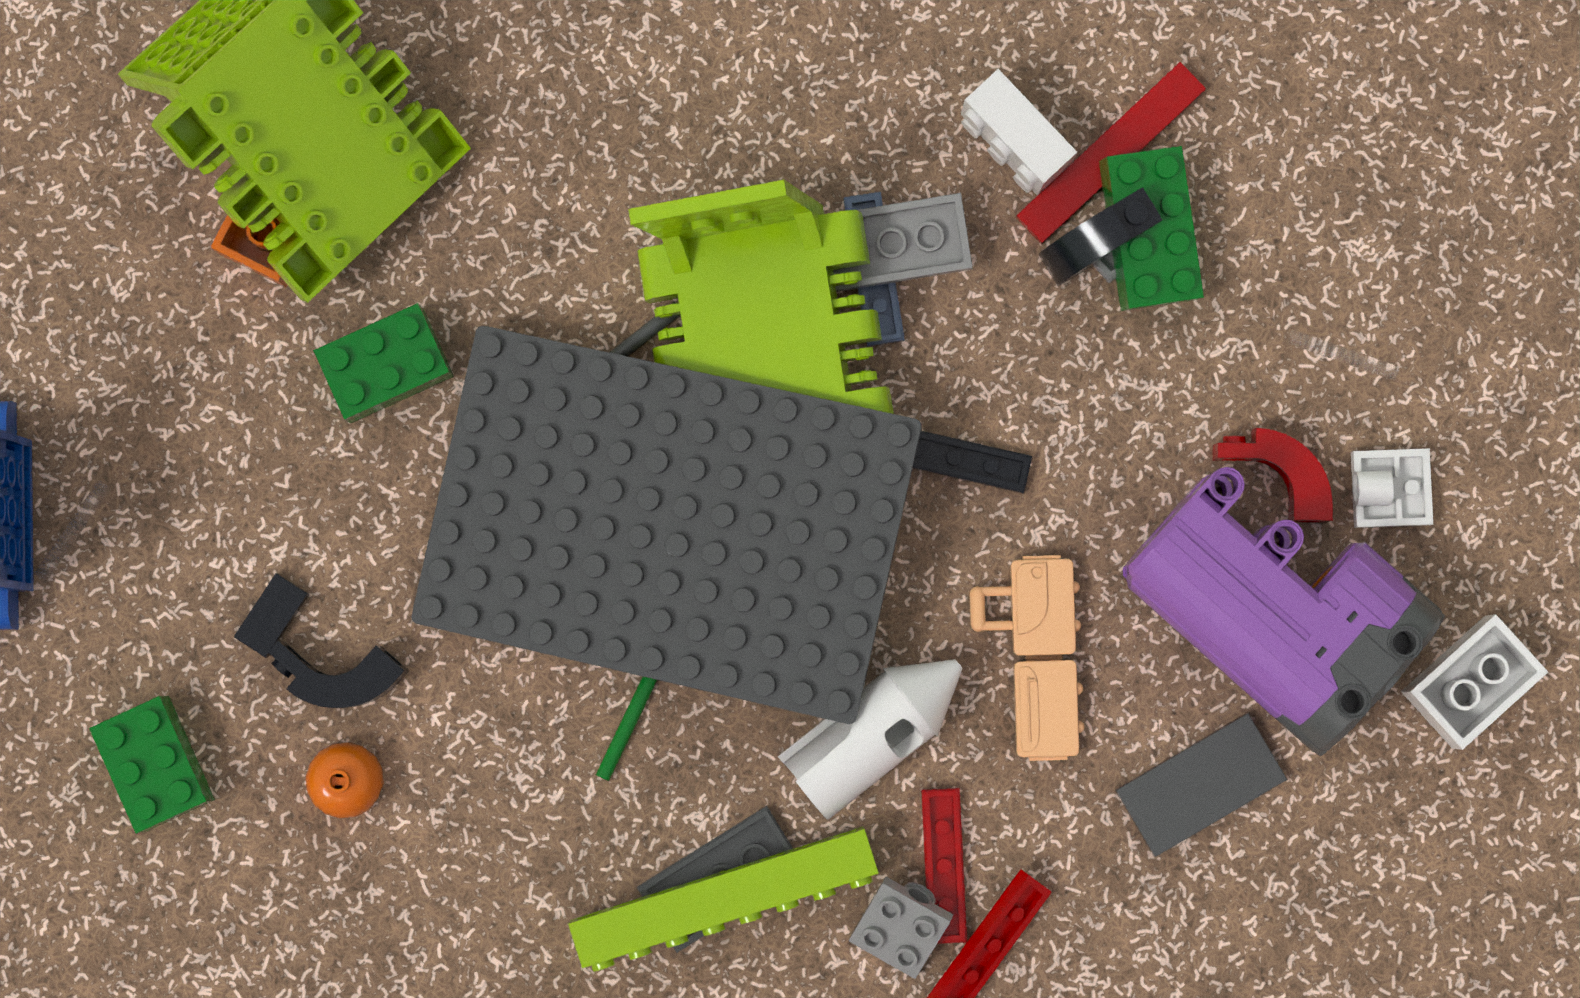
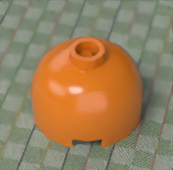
[306,742,384,819]

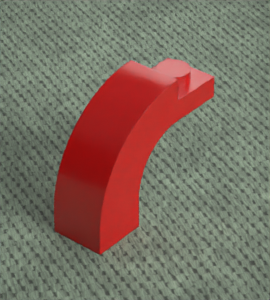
[1213,428,1333,523]

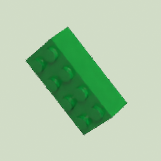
[1099,146,1204,311]

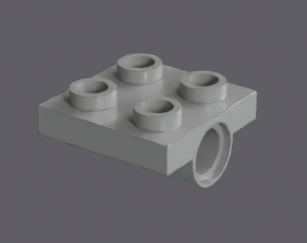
[848,877,953,979]

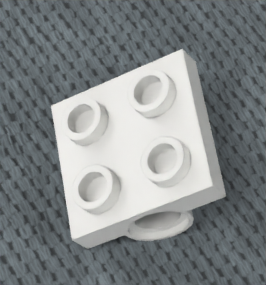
[1351,448,1433,528]

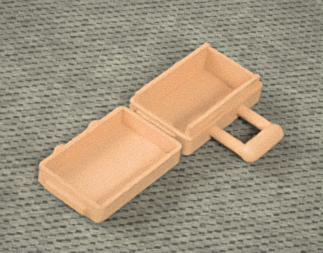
[970,555,1085,761]

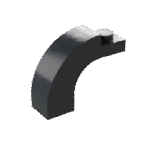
[1038,187,1163,286]
[268,640,409,708]

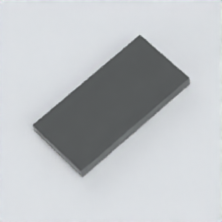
[1115,713,1287,857]
[637,806,793,953]

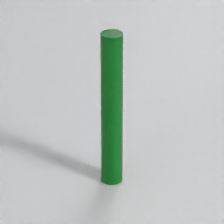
[595,676,657,781]

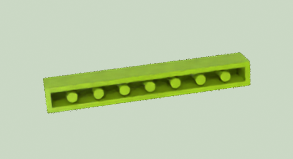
[568,826,879,972]

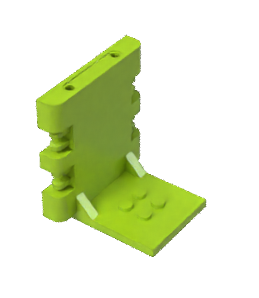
[118,0,471,303]
[628,180,894,414]

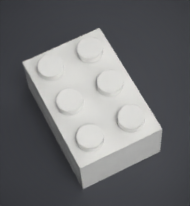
[961,69,1077,196]
[1401,614,1548,750]

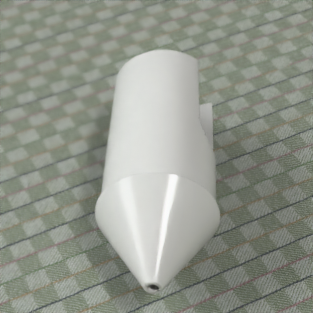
[778,659,963,820]

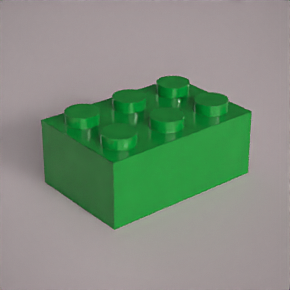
[313,303,454,423]
[89,696,215,834]

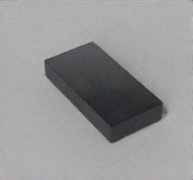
[234,573,309,658]

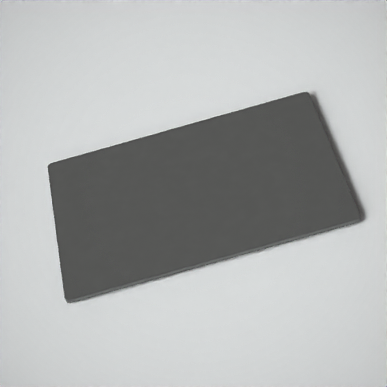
[411,326,922,724]

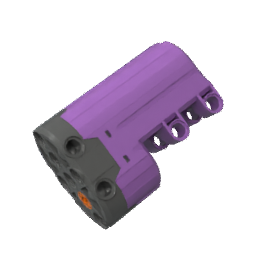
[1123,467,1445,756]

